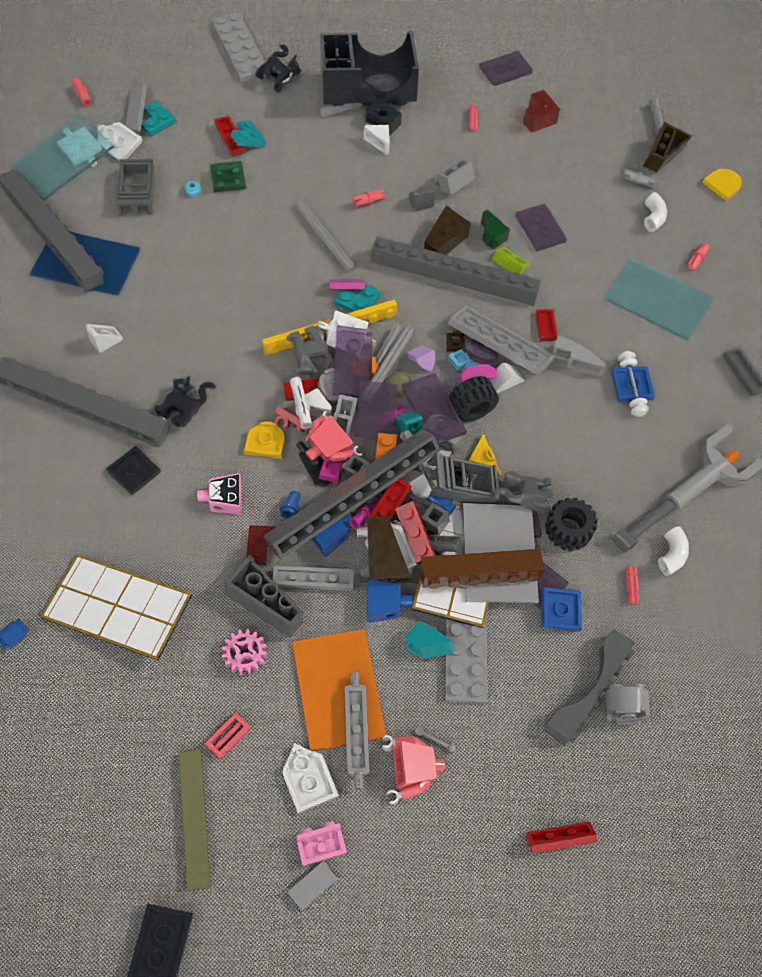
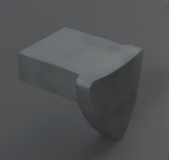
[409,189,434,211]

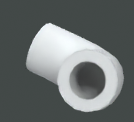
[644,192,668,232]
[658,526,689,576]

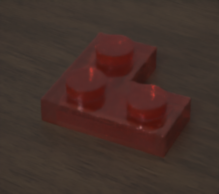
[246,525,276,565]

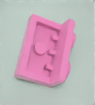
[296,821,347,867]

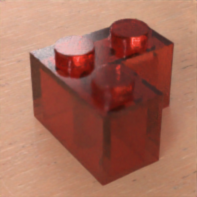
[523,89,560,133]

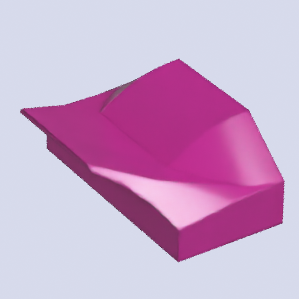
[458,364,498,383]

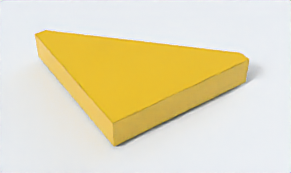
[469,434,501,477]

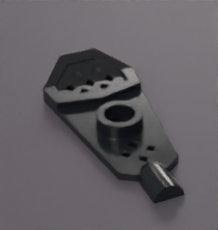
[296,441,331,486]

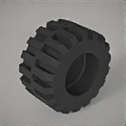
[448,376,500,422]
[545,497,598,551]

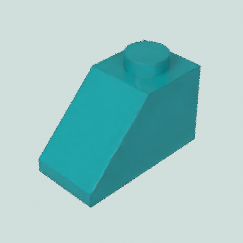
[395,411,423,440]
[404,621,455,659]

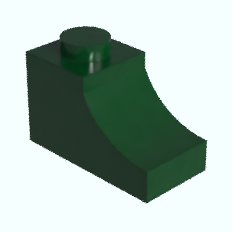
[481,209,510,250]

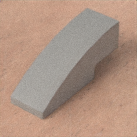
[552,335,606,377]
[333,394,359,438]

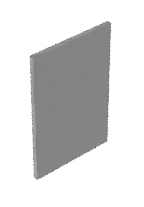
[463,503,539,604]

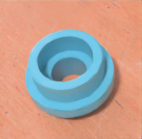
[184,181,201,197]

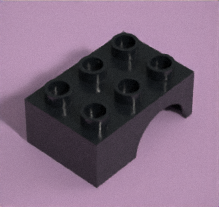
[320,31,419,106]

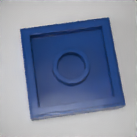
[541,587,582,632]

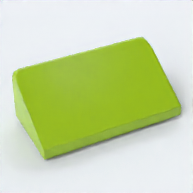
[492,247,530,275]

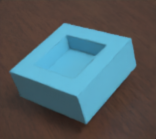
[448,349,473,371]

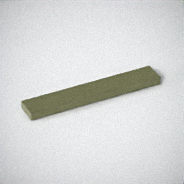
[179,749,211,891]

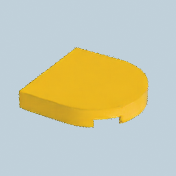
[702,169,742,201]
[244,421,285,459]

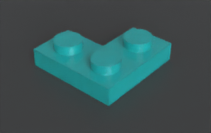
[141,101,176,137]
[231,121,266,147]
[334,284,382,312]

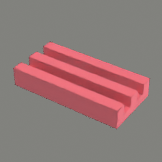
[204,712,251,760]

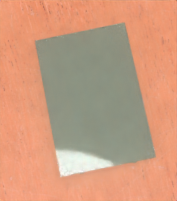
[11,113,114,201]
[605,258,714,341]

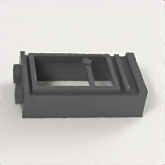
[116,159,155,215]
[427,453,500,504]

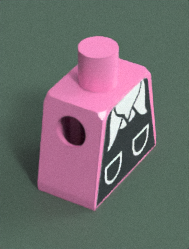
[197,473,242,515]

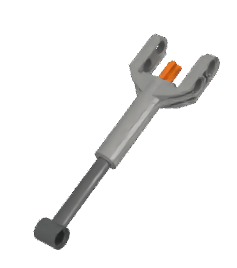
[611,423,762,553]

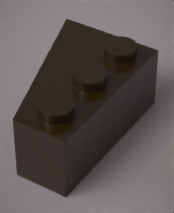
[643,122,692,173]
[424,205,471,255]
[366,517,411,579]

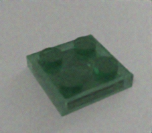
[209,161,246,193]

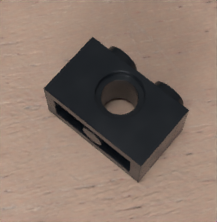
[365,102,402,135]

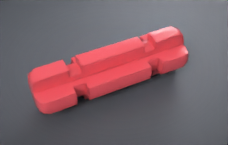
[468,105,478,131]
[625,566,640,604]

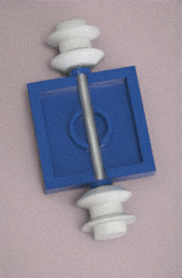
[611,351,655,417]

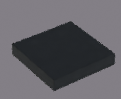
[106,446,161,496]

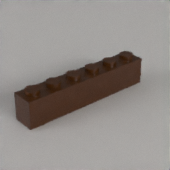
[419,549,545,589]

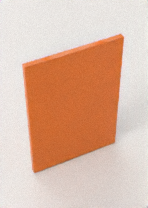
[292,629,386,751]

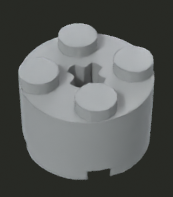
[606,684,650,725]

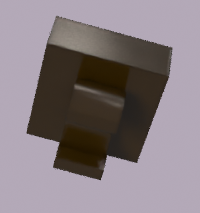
[446,330,465,352]

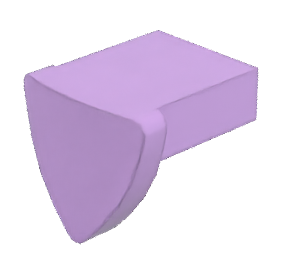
[407,345,435,372]

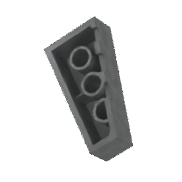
[225,555,304,638]

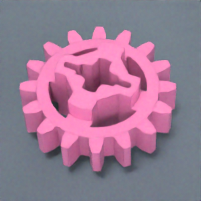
[222,629,267,675]

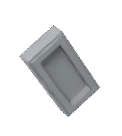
[288,861,338,911]

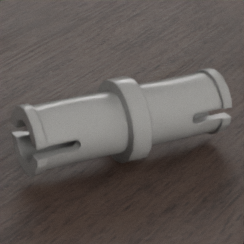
[622,169,656,188]

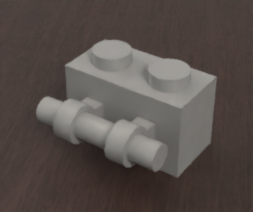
[432,157,475,195]

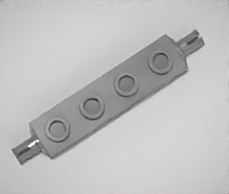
[345,672,369,790]

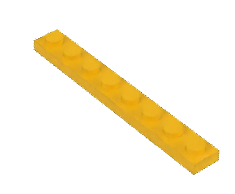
[262,299,397,356]

